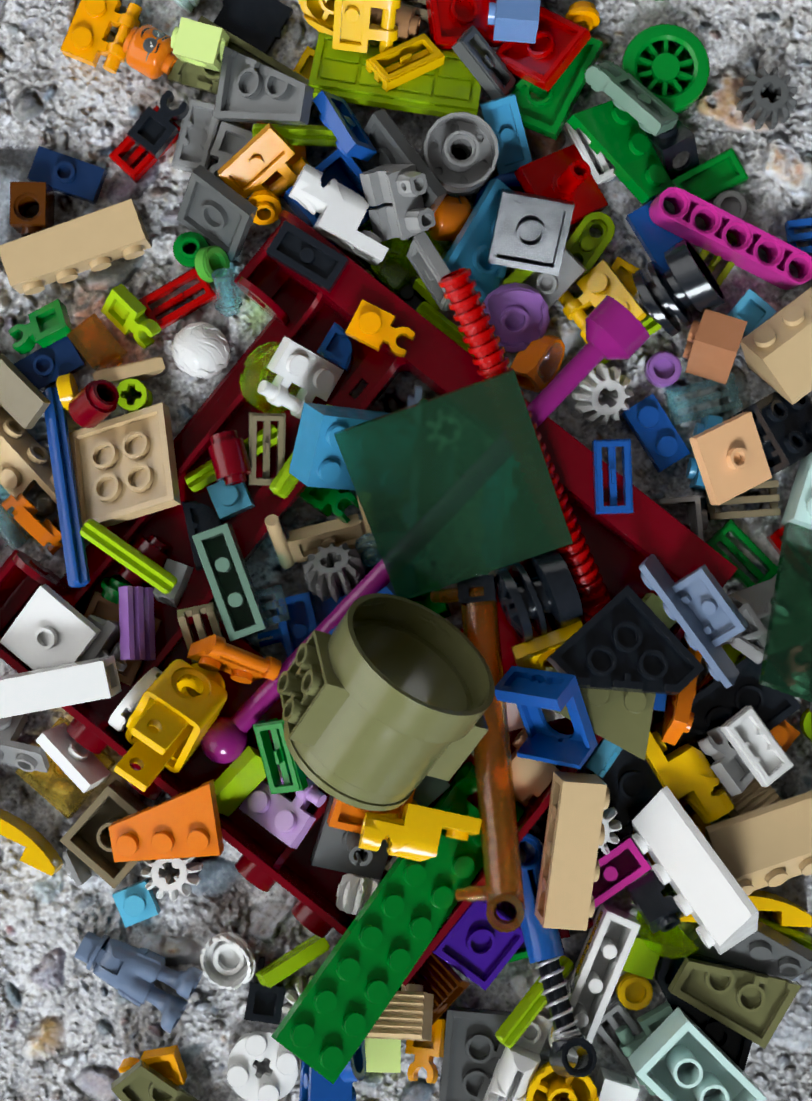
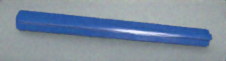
[42,387,90,588]

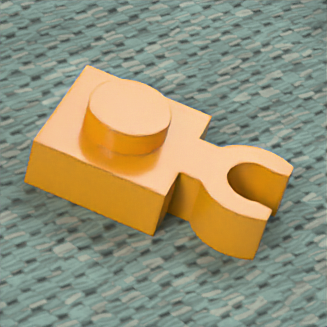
[345,299,415,357]
[405,1019,446,1084]
[118,1045,188,1086]

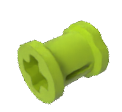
[116,378,153,413]

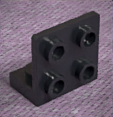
[727,391,812,475]

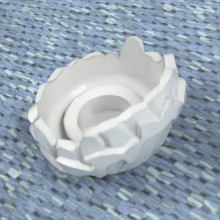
[171,321,231,379]
[200,932,256,990]

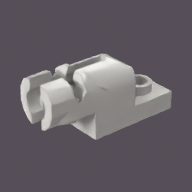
[289,164,389,266]
[484,1012,552,1101]

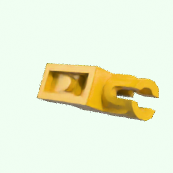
[645,731,734,824]
[358,803,482,862]

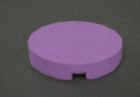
[483,282,550,353]

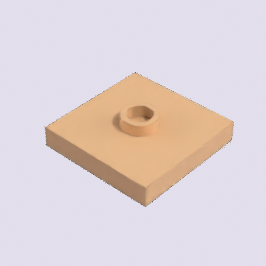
[689,411,772,506]

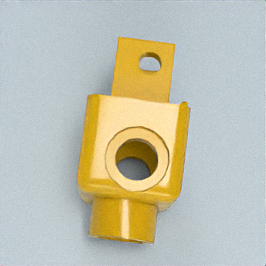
[114,659,228,792]

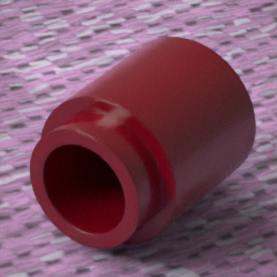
[68,379,119,428]
[208,430,252,486]
[118,534,170,587]

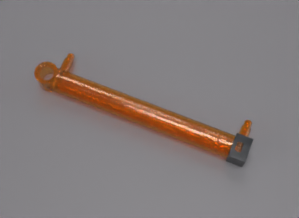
[430,574,526,933]

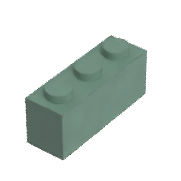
[192,523,269,641]

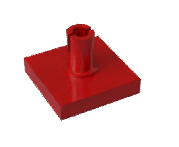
[514,144,608,225]

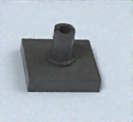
[177,165,258,262]
[310,795,389,880]

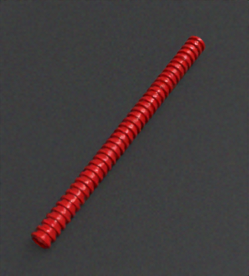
[438,268,611,622]

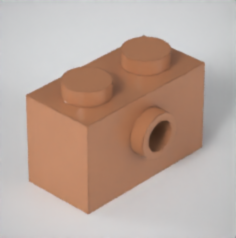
[682,309,748,385]

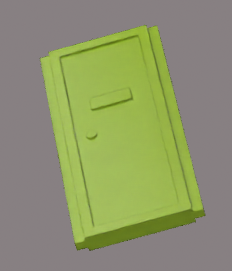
[308,32,481,117]

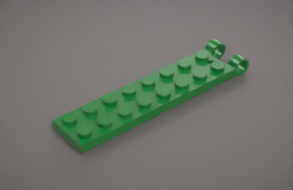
[271,762,524,1084]

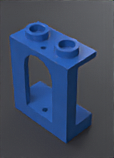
[495,666,598,769]

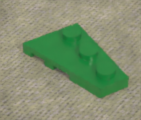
[511,37,603,140]
[567,100,674,204]

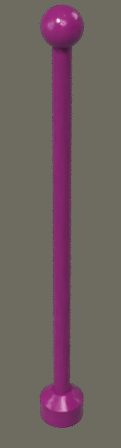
[201,296,650,764]

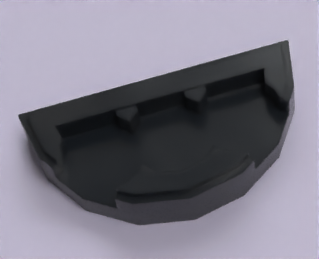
[181,501,223,572]

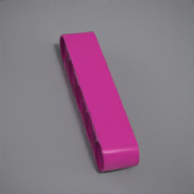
[649,187,812,290]

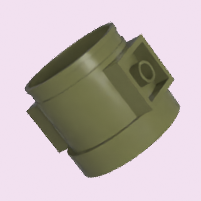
[277,593,495,811]

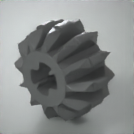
[736,67,797,130]

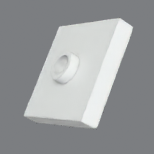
[0,584,101,670]

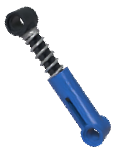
[501,834,597,1078]

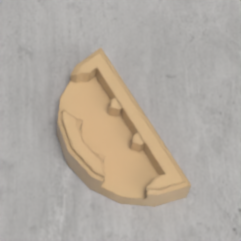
[92,356,166,387]

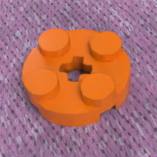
[1,493,63,555]

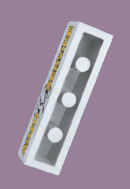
[547,902,641,1059]

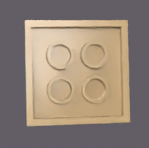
[69,402,181,528]

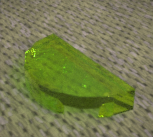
[636,911,699,959]

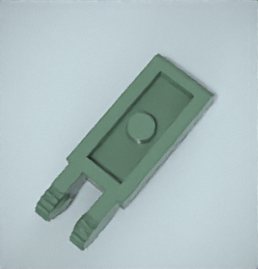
[584,60,679,136]

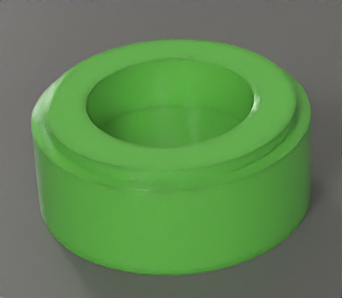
[195,245,230,283]

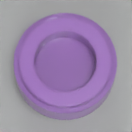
[644,351,682,388]

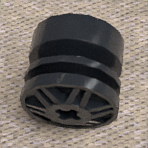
[632,239,726,336]
[495,549,583,643]

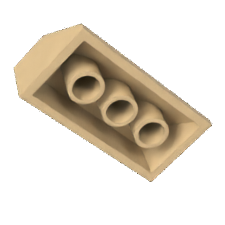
[741,287,812,405]
[705,791,812,896]

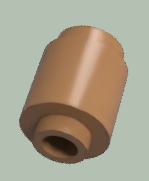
[371,5,421,43]

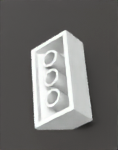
[631,786,759,955]

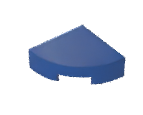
[316,322,353,372]

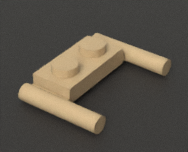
[264,490,383,569]

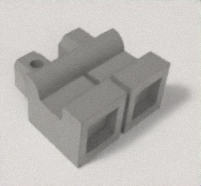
[359,164,436,241]

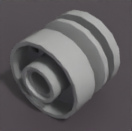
[419,112,499,199]

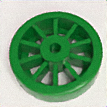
[620,24,710,115]

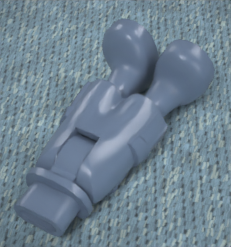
[74,931,203,1033]

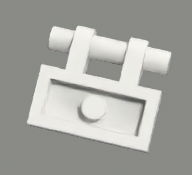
[257,336,344,419]

